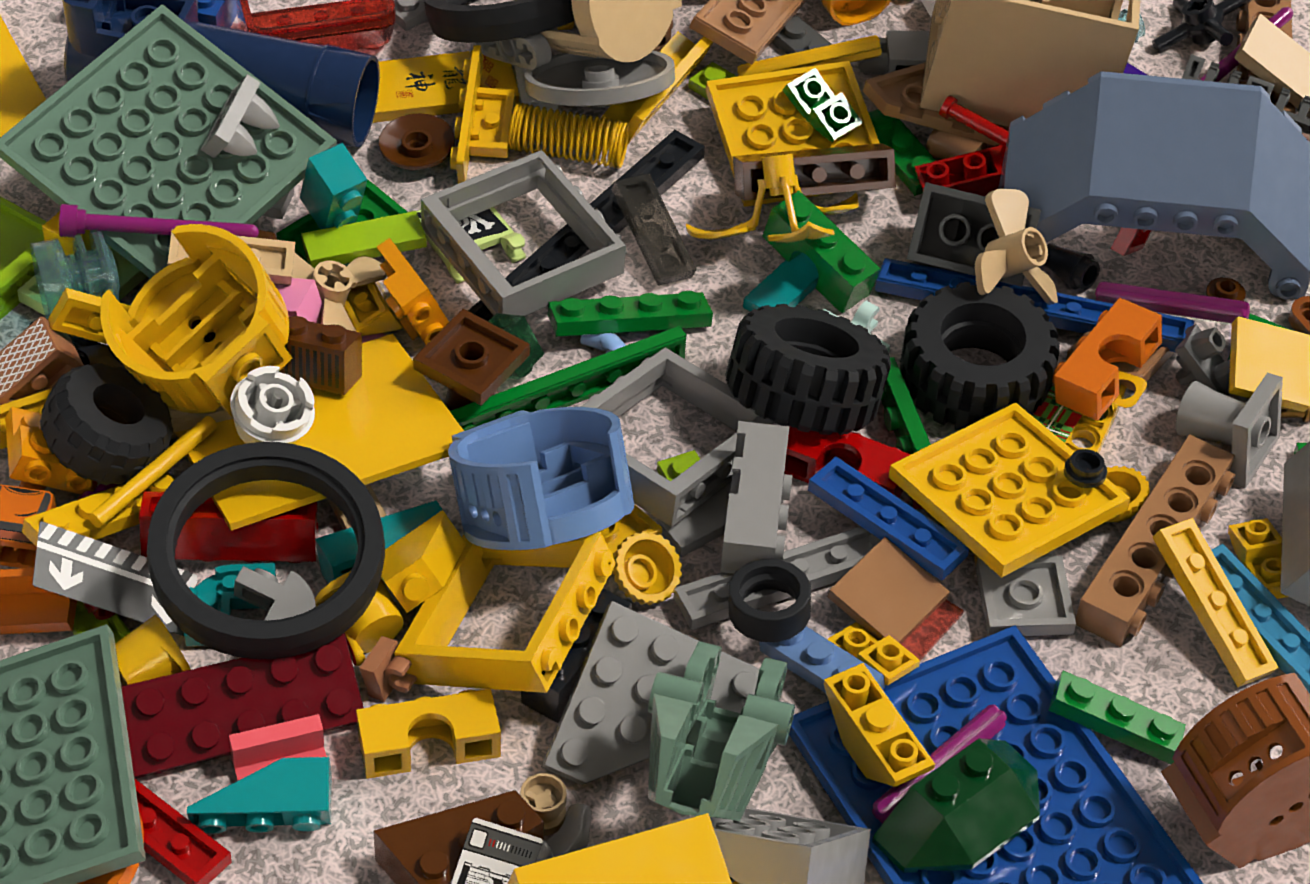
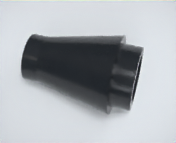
[1043,243,1100,290]

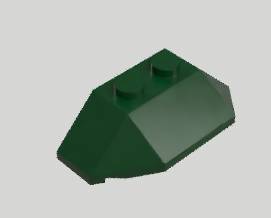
[872,738,1040,873]

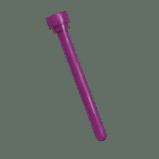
[59,204,259,238]

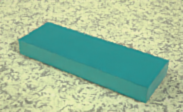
[743,253,819,312]

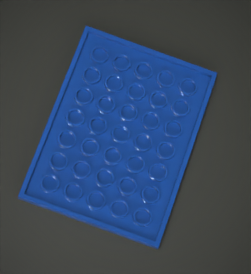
[789,625,1204,884]

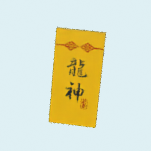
[373,51,519,123]

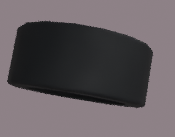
[729,559,811,642]

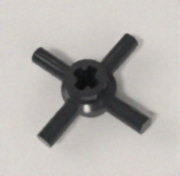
[1152,0,1252,53]

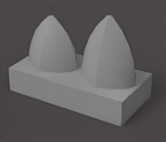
[200,74,280,158]

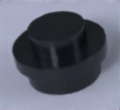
[1064,449,1107,488]

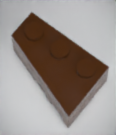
[373,790,544,884]

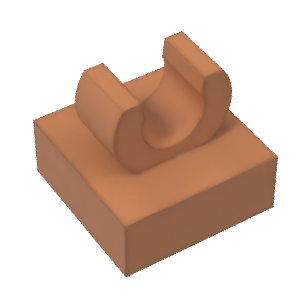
[359,636,417,702]

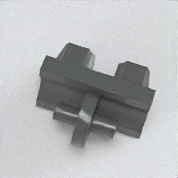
[1175,324,1230,396]

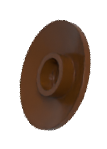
[379,113,455,170]

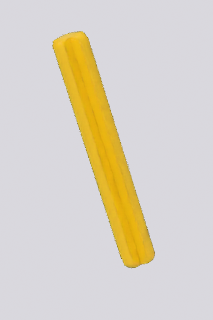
[737,35,882,76]

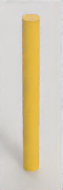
[89,416,217,528]

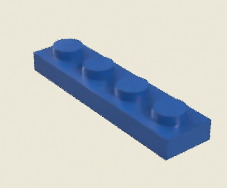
[808,457,969,581]

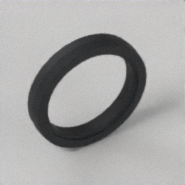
[424,0,575,43]
[147,442,385,659]

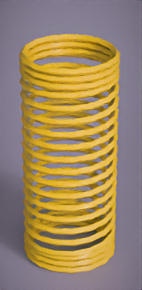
[508,102,629,169]

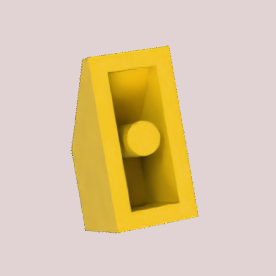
[381,510,466,613]

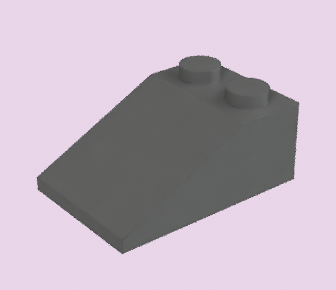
[907,182,1041,287]

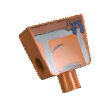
[0,481,57,568]

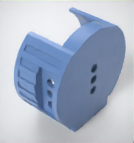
[448,407,635,550]

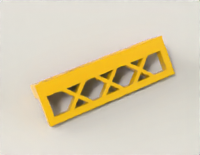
[600,31,714,144]

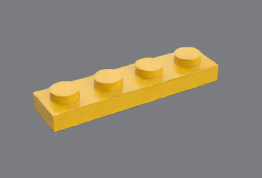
[22,472,175,547]
[1152,518,1279,687]

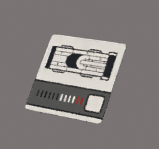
[451,818,543,884]

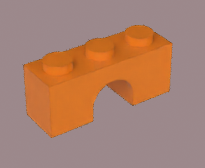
[1052,297,1162,421]

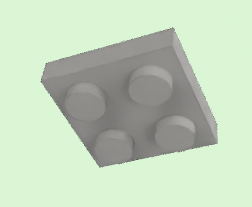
[975,556,1076,636]

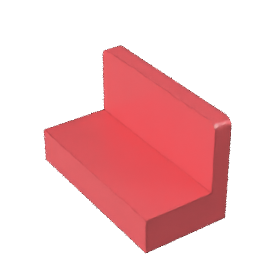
[229,714,327,781]

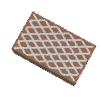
[0,316,84,405]

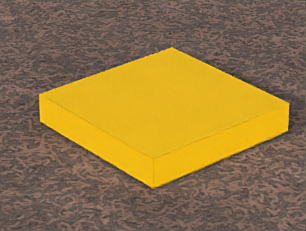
[1229,317,1310,412]

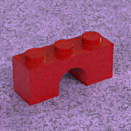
[784,426,911,498]

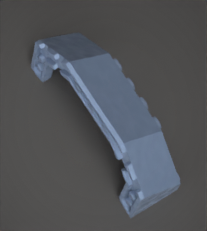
[998,71,1310,299]

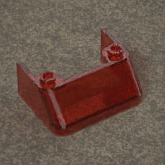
[236,0,396,50]

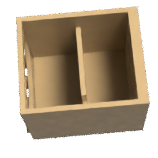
[920,0,1140,127]

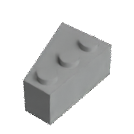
[720,421,792,574]

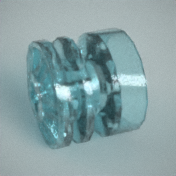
[30,231,120,320]

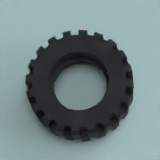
[900,282,1060,431]
[725,304,891,435]

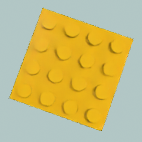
[705,61,880,207]
[889,402,1130,578]

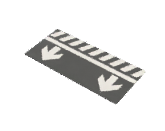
[32,521,197,636]

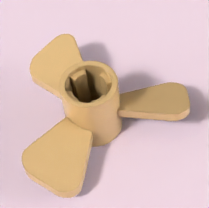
[975,189,1058,305]
[292,253,387,331]

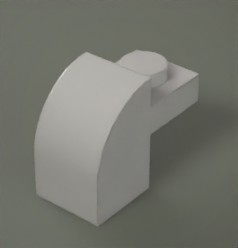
[234,566,316,620]

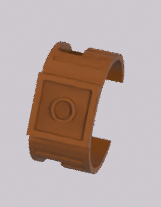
[1161,672,1310,868]

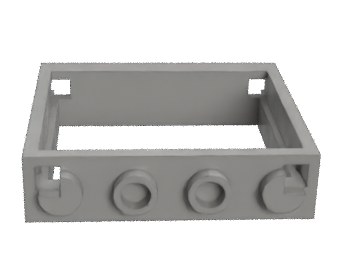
[421,150,627,326]
[581,347,778,527]

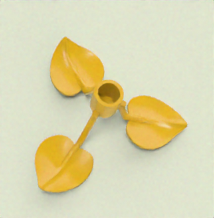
[686,154,859,242]

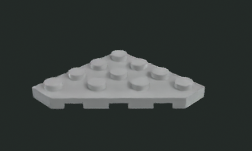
[541,601,760,785]

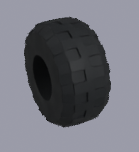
[40,363,173,486]

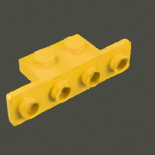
[450,45,516,184]

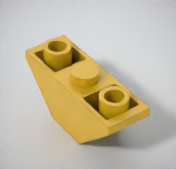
[823,663,935,787]

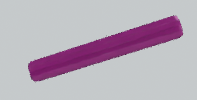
[1095,281,1250,324]
[872,704,1007,824]

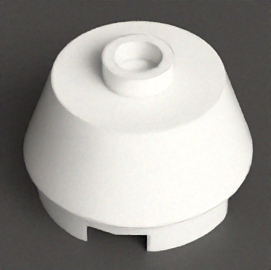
[230,366,315,444]

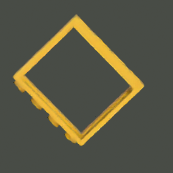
[394,532,616,693]

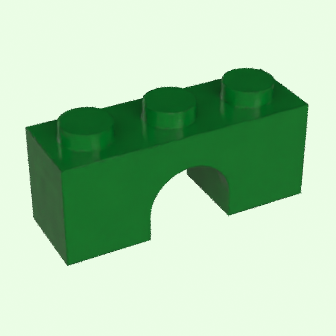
[762,191,881,313]

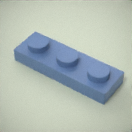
[759,626,885,693]

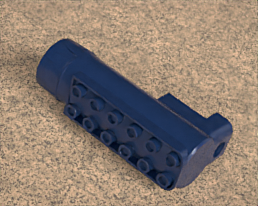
[62,0,380,148]

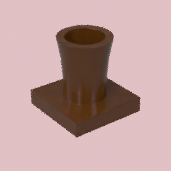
[413,309,530,411]

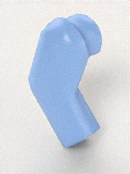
[580,333,626,353]

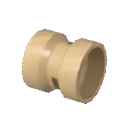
[520,773,567,836]

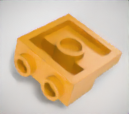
[377,238,449,345]
[5,407,98,494]

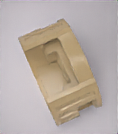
[541,0,682,62]

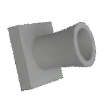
[1176,372,1283,488]

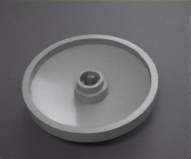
[524,50,675,108]

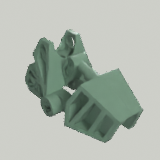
[648,641,795,821]

